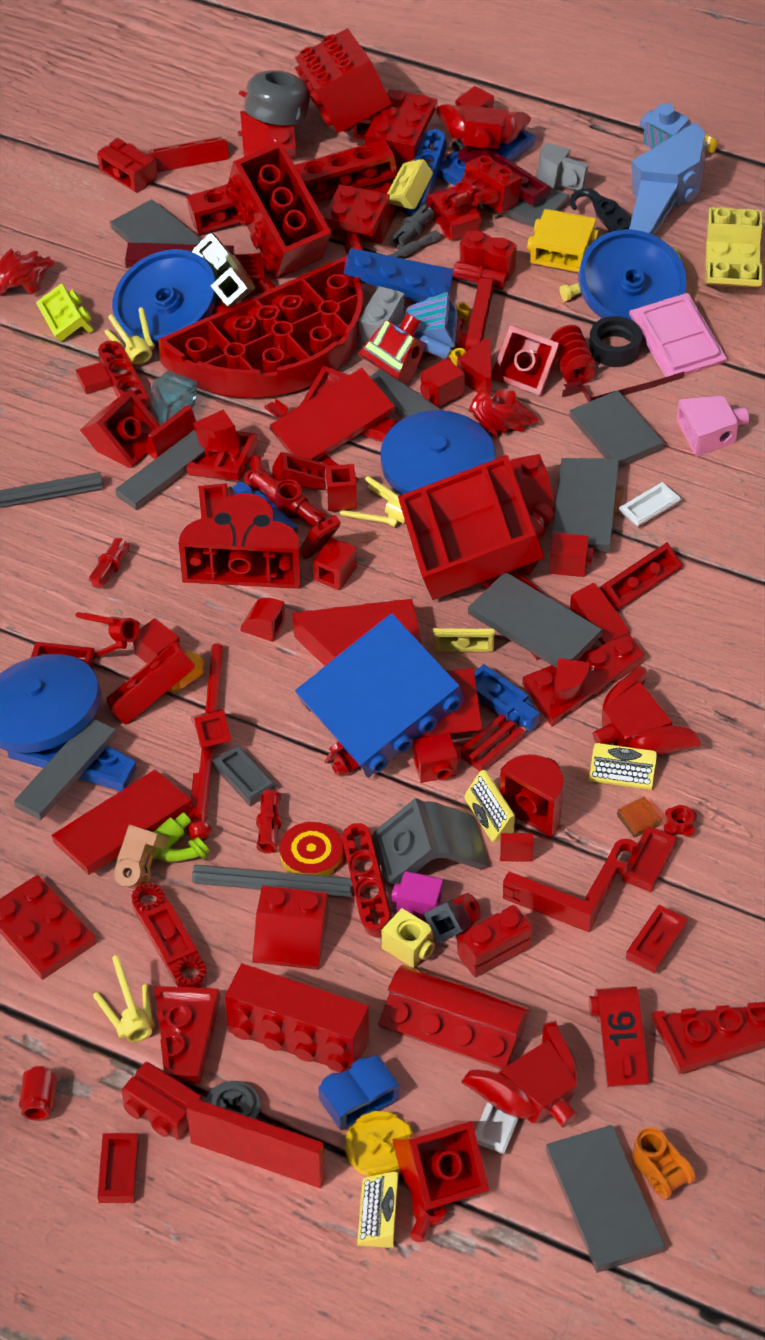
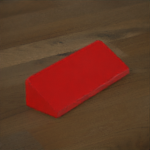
[148,137,229,172]
[599,542,683,611]
[106,641,195,725]

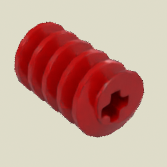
[550,325,595,384]

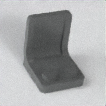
[372,798,488,885]

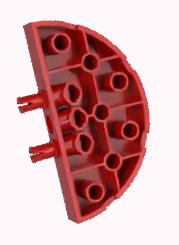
[158,256,363,398]

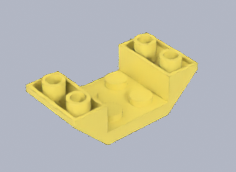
[705,207,762,288]

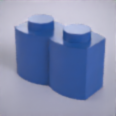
[319,1055,400,1130]

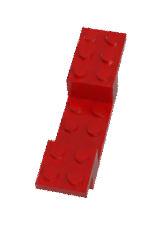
[323,89,438,244]

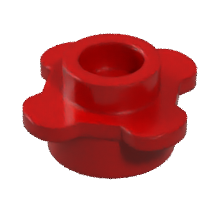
[663,805,697,837]

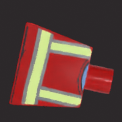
[358,313,425,385]

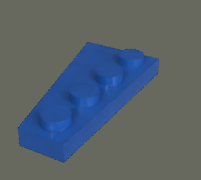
[429,129,535,186]
[344,248,453,303]
[8,741,137,791]

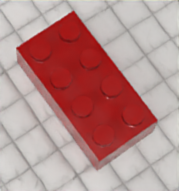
[225,963,369,1073]

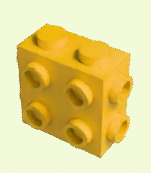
[527,209,599,272]

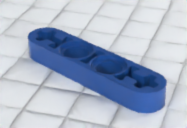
[402,129,447,217]

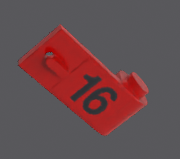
[589,986,649,1088]

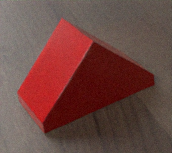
[457,339,491,396]

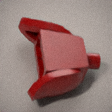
[436,104,531,149]
[593,664,701,756]
[461,1021,578,1128]

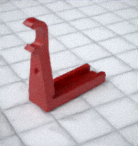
[503,839,638,932]

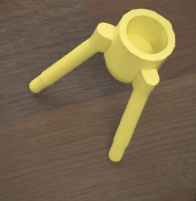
[105,307,155,365]
[340,476,406,527]
[93,955,155,1042]

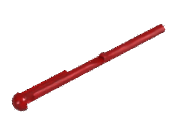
[187,643,223,841]

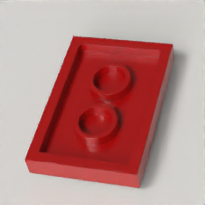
[0,874,96,980]

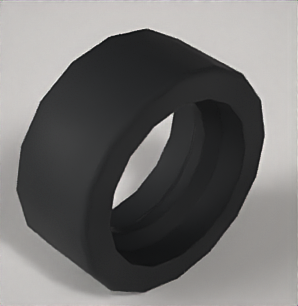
[589,316,642,367]

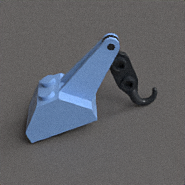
[569,122,705,235]

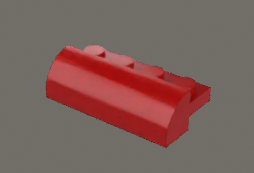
[378,965,531,1069]

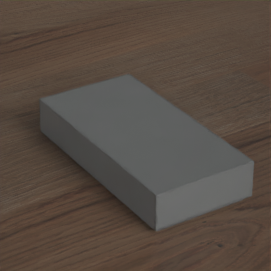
[213,745,276,807]

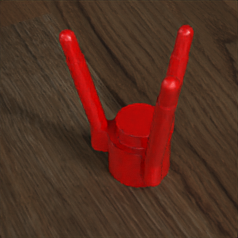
[75,612,140,657]

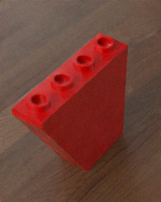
[292,599,422,666]

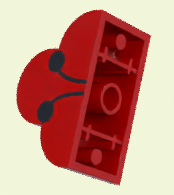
[178,493,301,589]

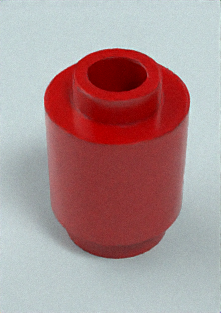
[19,1066,57,1121]

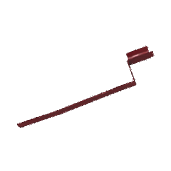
[562,371,684,402]

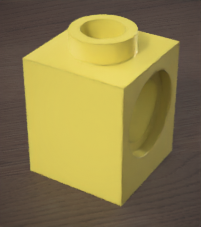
[382,908,435,968]

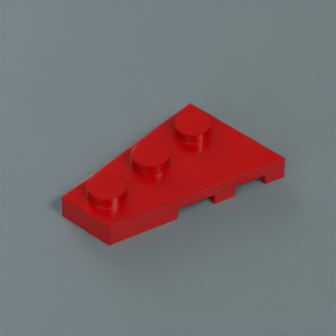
[154,986,221,1083]

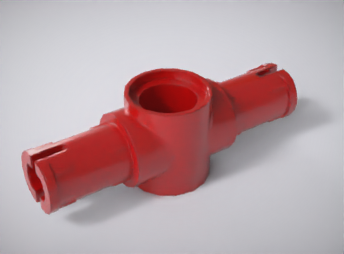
[249,467,328,527]

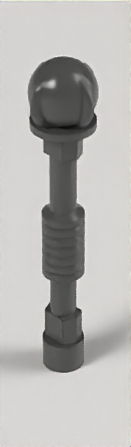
[387,230,441,258]

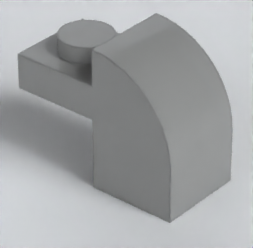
[536,142,589,190]

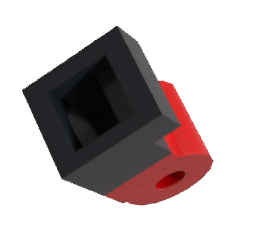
[423,893,481,943]

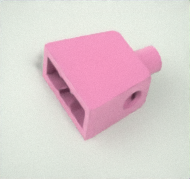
[677,396,749,457]

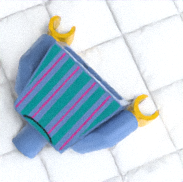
[639,103,719,153]
[398,292,471,366]

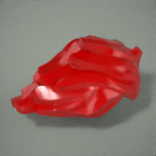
[0,248,55,296]
[468,389,539,438]

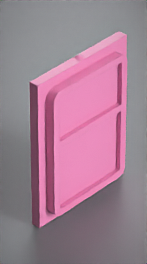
[629,293,727,377]

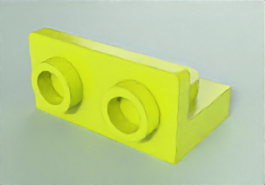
[36,283,94,342]

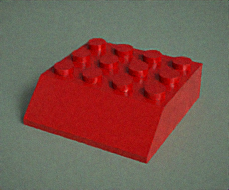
[398,455,545,600]

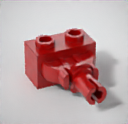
[442,154,522,213]

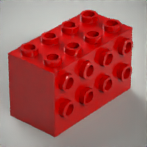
[294,28,392,133]
[225,141,332,279]

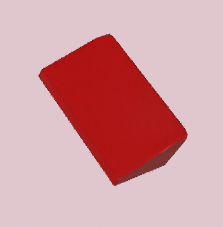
[145,405,196,459]

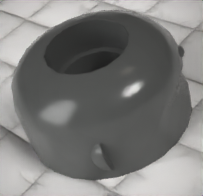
[244,70,310,125]

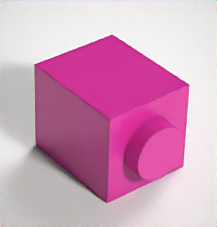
[392,871,443,923]

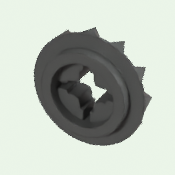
[205,1081,260,1119]

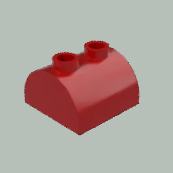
[500,754,563,838]

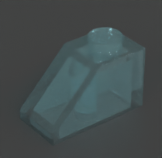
[151,370,197,425]

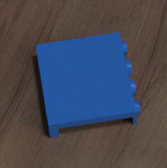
[295,613,466,778]

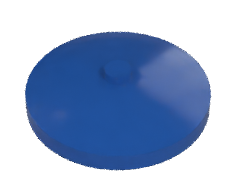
[578,229,687,321]
[112,249,218,346]
[381,410,495,495]
[0,654,101,753]

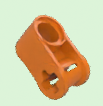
[632,1128,695,1200]

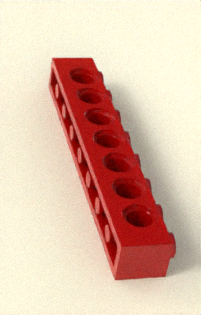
[186,139,397,235]

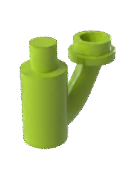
[153,812,210,862]

